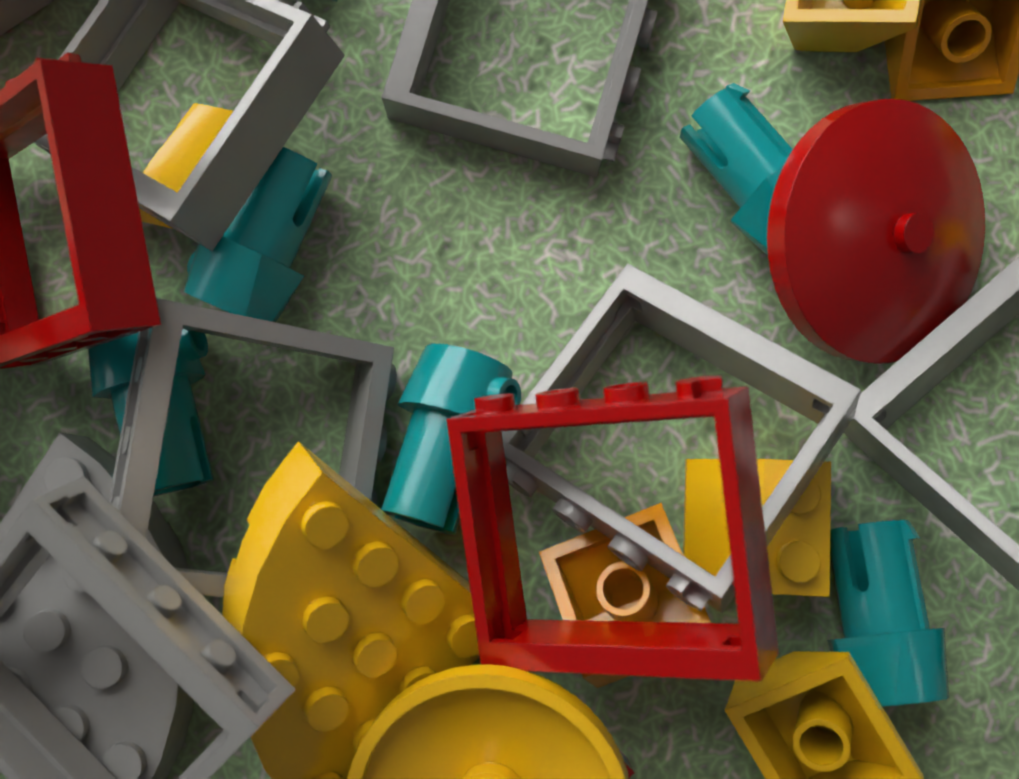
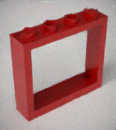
[0,52,161,369]
[446,376,779,682]

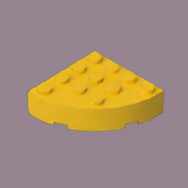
[222,441,479,779]

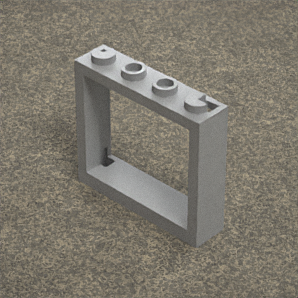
[34,0,345,251]
[381,0,658,178]
[844,257,1019,591]
[502,263,861,614]
[109,298,397,597]
[0,476,296,779]

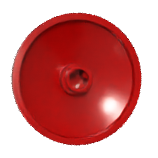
[767,99,985,364]

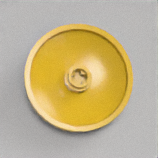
[347,664,629,779]

